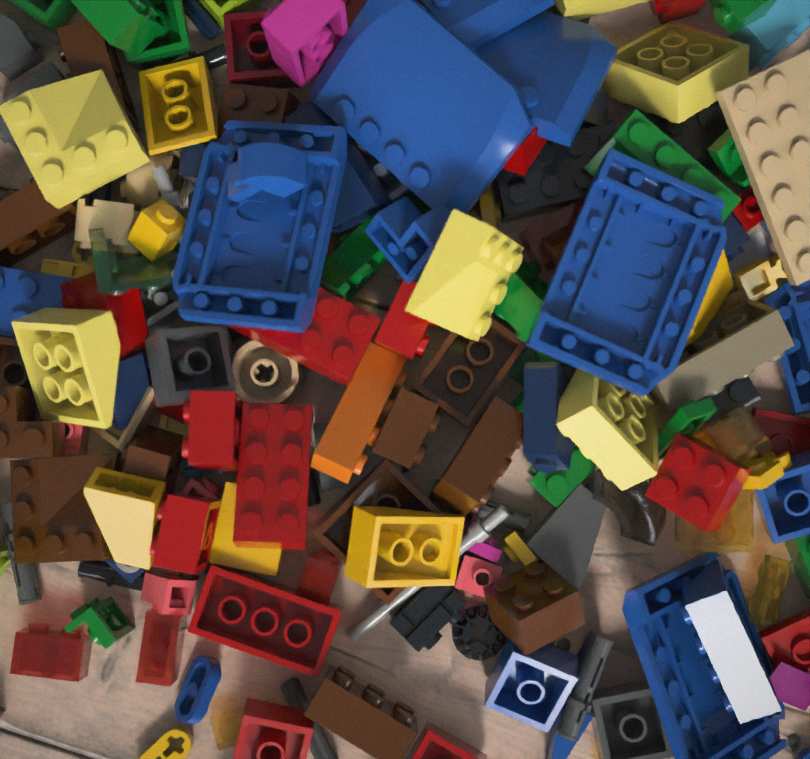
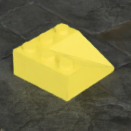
[603,20,749,124]
[0,69,151,209]
[405,209,524,342]
[11,307,121,429]
[556,368,659,491]

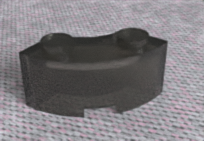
[593,468,667,547]

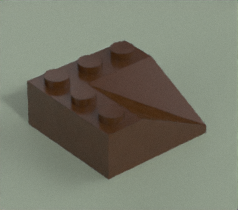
[10,453,122,564]
[312,458,444,605]

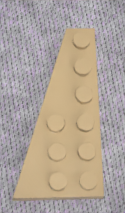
[715,49,810,286]

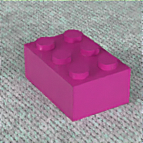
[261,0,348,89]

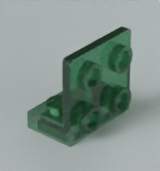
[88,228,172,295]

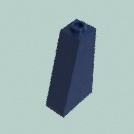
[284,102,393,233]

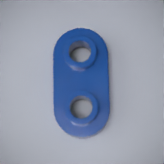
[175,655,222,724]

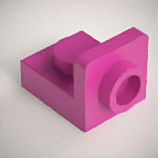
[462,514,503,563]

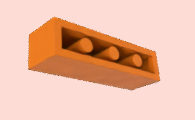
[310,342,408,484]

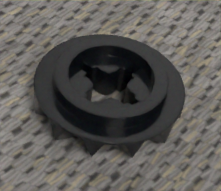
[452,606,506,661]

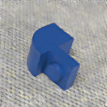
[226,142,307,202]

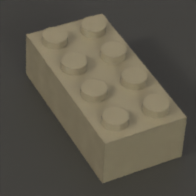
[649,298,795,414]

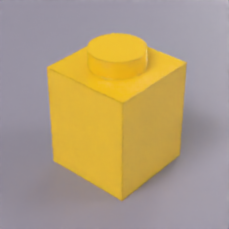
[127,199,187,262]

